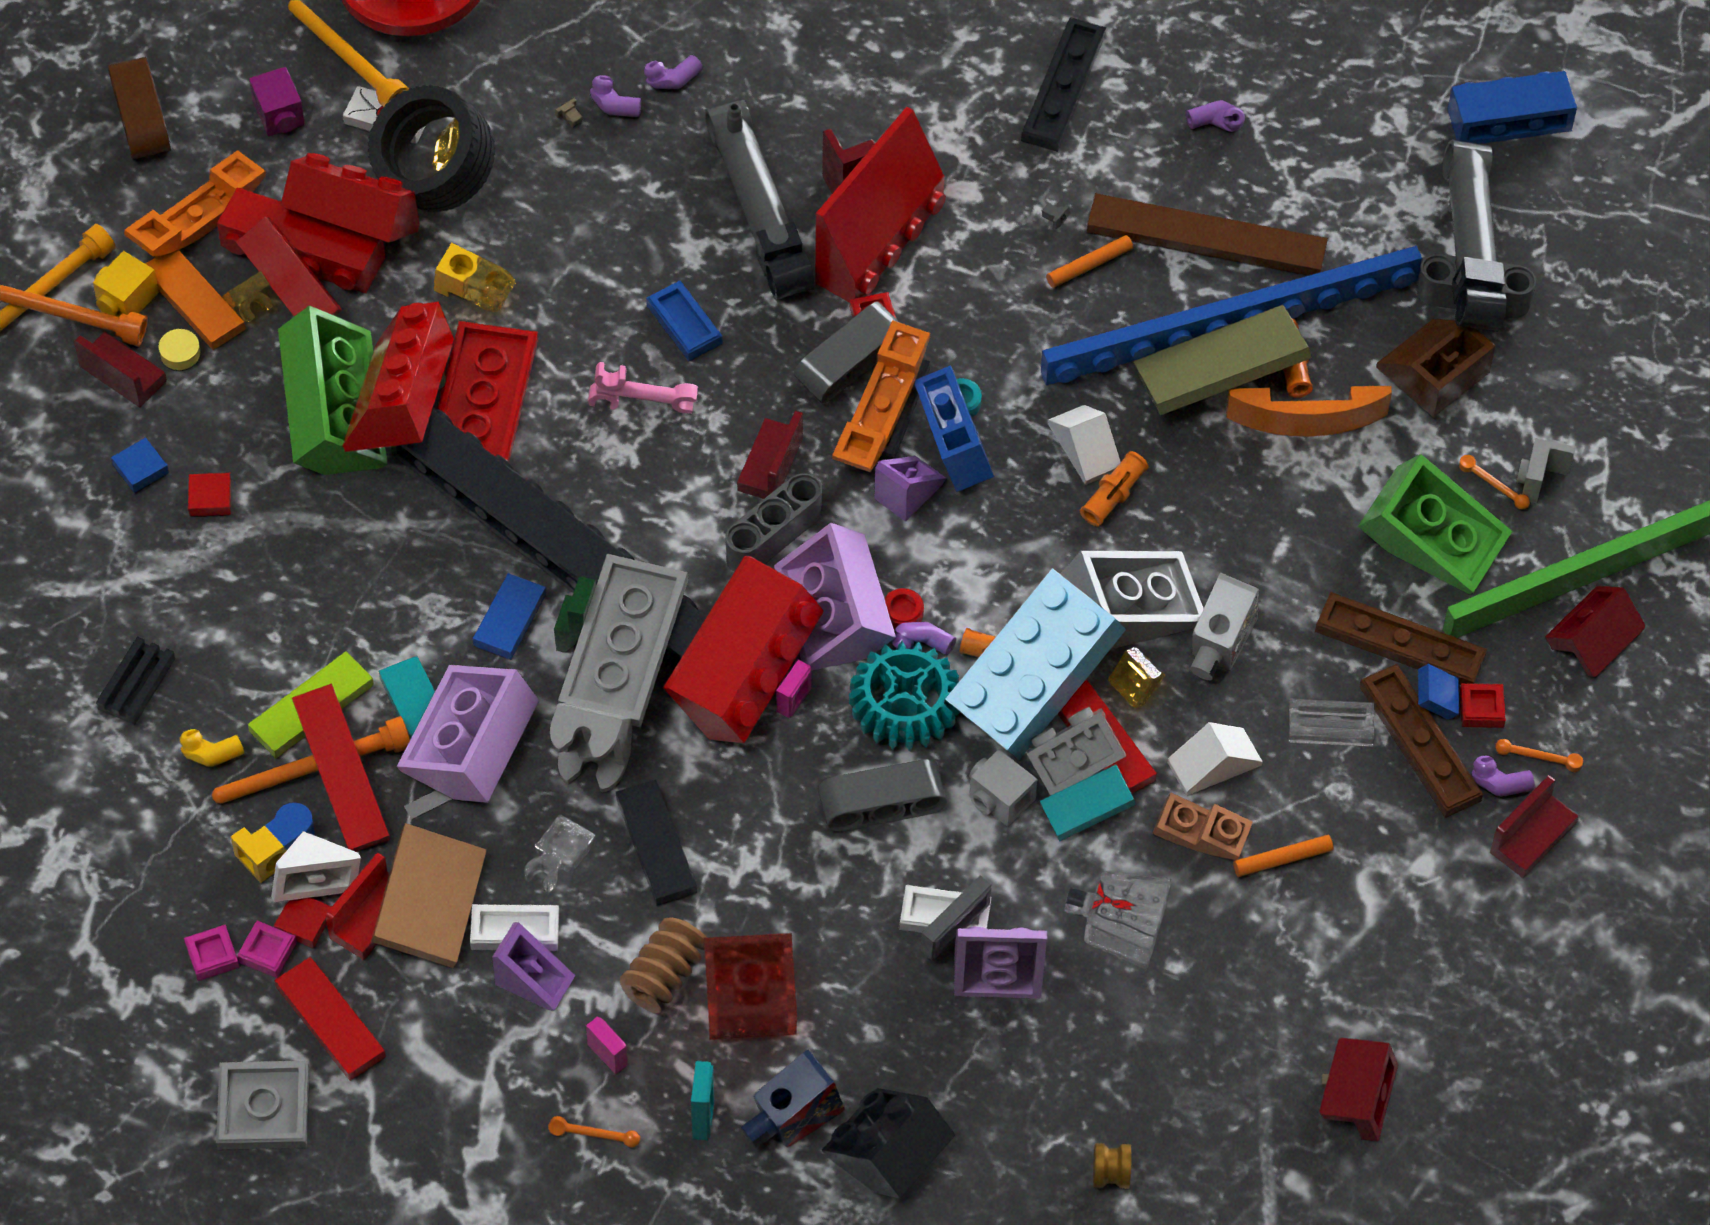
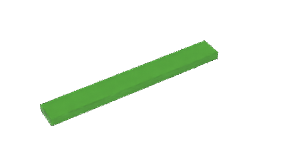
[1443,500,1710,638]

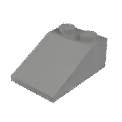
[1060,551,1203,648]

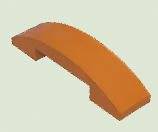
[124,150,266,256]
[832,320,930,472]
[1226,386,1392,437]

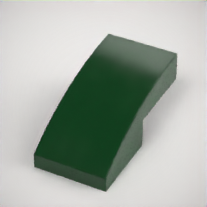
[554,576,596,653]

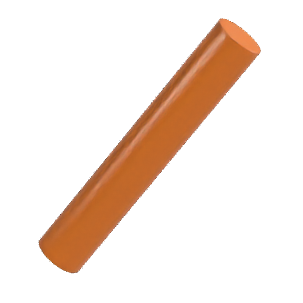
[1046,235,1133,288]
[1233,834,1334,877]

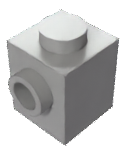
[969,749,1037,827]

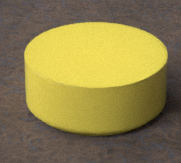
[159,329,200,370]

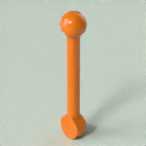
[1459,455,1530,510]
[1495,739,1583,772]
[548,1116,640,1148]

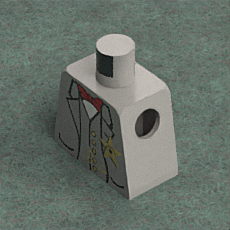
[1190,573,1259,680]

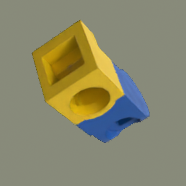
[231,803,315,883]

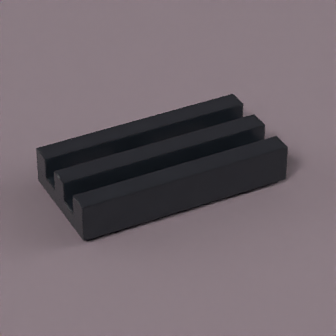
[96,636,175,725]

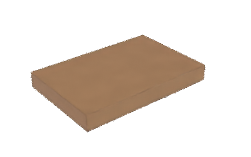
[371,823,487,968]

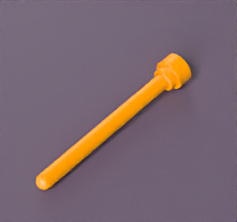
[288,0,409,107]
[0,224,116,331]

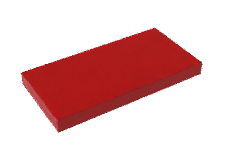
[437,321,538,462]

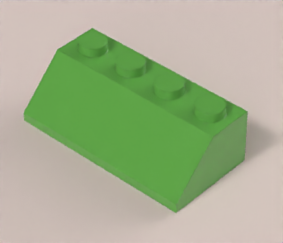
[278,305,387,475]

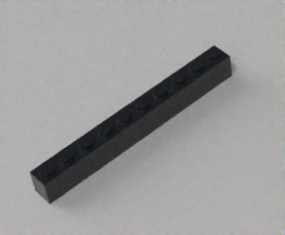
[391,409,706,670]

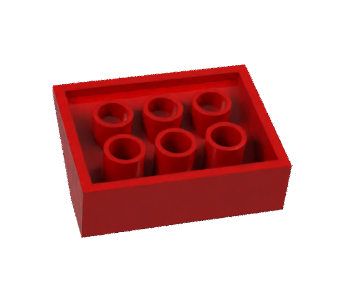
[815,107,946,302]

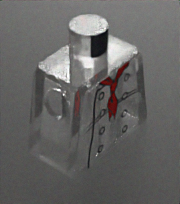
[1064,871,1171,969]

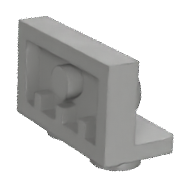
[1027,707,1126,796]

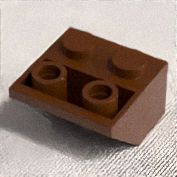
[1376,319,1496,418]

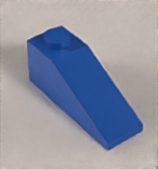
[914,365,994,492]

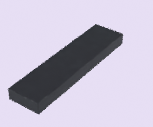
[1021,17,1106,152]

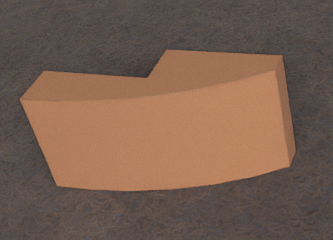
[1152,792,1253,860]

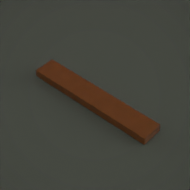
[1087,193,1328,276]

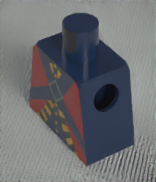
[741,1049,845,1148]

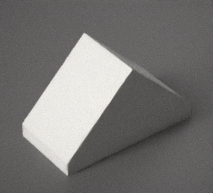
[1048,405,1121,485]
[1167,722,1262,796]
[271,831,361,902]

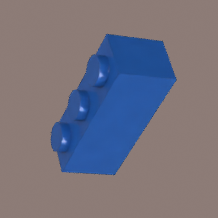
[1447,71,1577,144]

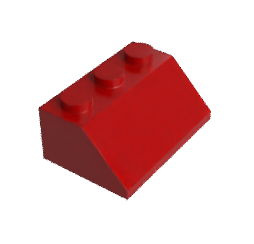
[281,153,420,242]

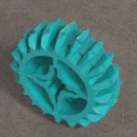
[849,641,960,751]

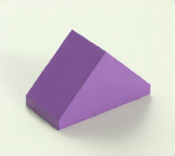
[874,456,946,522]
[492,922,576,1010]

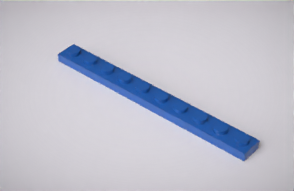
[1040,246,1422,385]

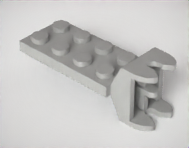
[550,554,689,792]

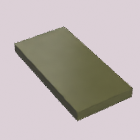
[1133,305,1312,415]

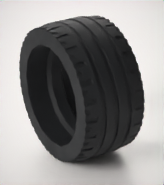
[368,85,495,212]

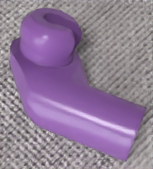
[644,55,703,89]
[590,75,641,117]
[1186,100,1245,131]
[892,622,956,656]
[1472,756,1535,797]

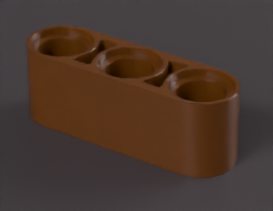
[108,57,171,159]

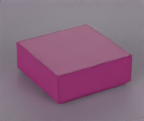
[776,660,812,718]
[237,921,297,978]
[184,925,240,981]
[586,1016,628,1074]

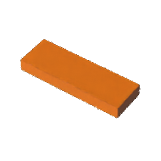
[145,250,246,350]

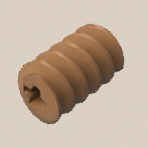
[620,918,711,1013]

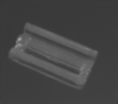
[1289,699,1374,747]

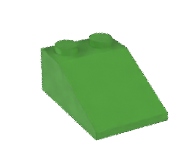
[1358,454,1513,595]

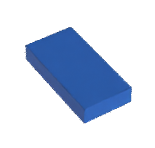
[646,281,723,361]
[473,573,546,660]

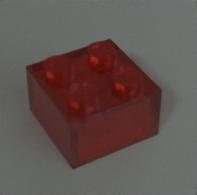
[704,933,797,1040]

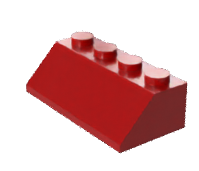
[343,302,454,452]
[663,556,824,743]

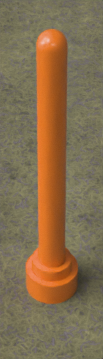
[0,285,148,347]
[212,716,410,804]

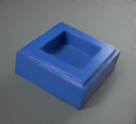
[111,438,169,493]
[1418,664,1459,720]

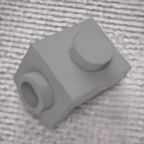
[1517,438,1575,503]

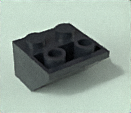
[821,1088,955,1198]

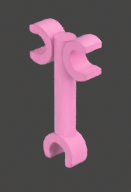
[588,362,698,413]

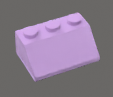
[774,523,896,670]
[397,665,539,803]

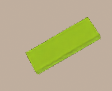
[248,651,374,759]

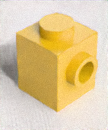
[92,250,159,317]

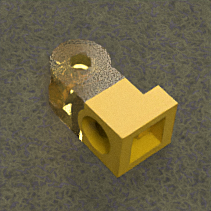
[433,243,515,312]

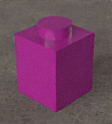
[249,67,305,137]

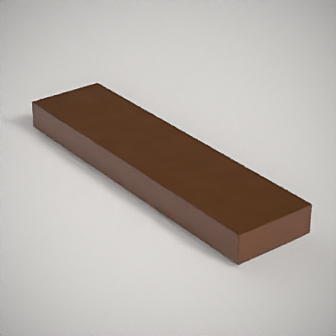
[1315,592,1487,685]
[1359,664,1483,818]

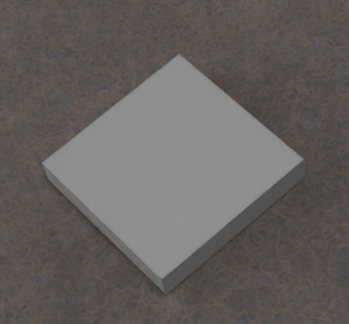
[216,1061,309,1150]

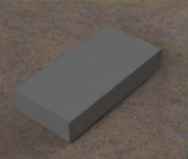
[920,875,992,960]

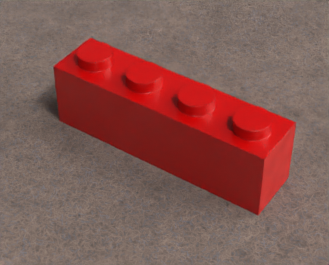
[217,187,385,294]

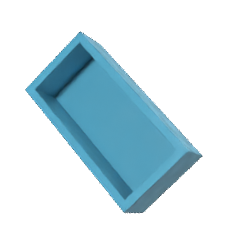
[945,568,1126,760]

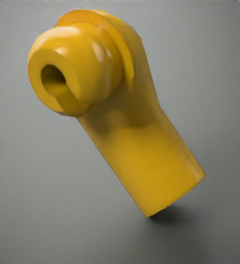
[179,729,245,767]

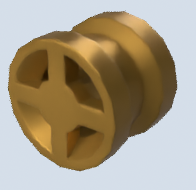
[1093,1143,1131,1189]

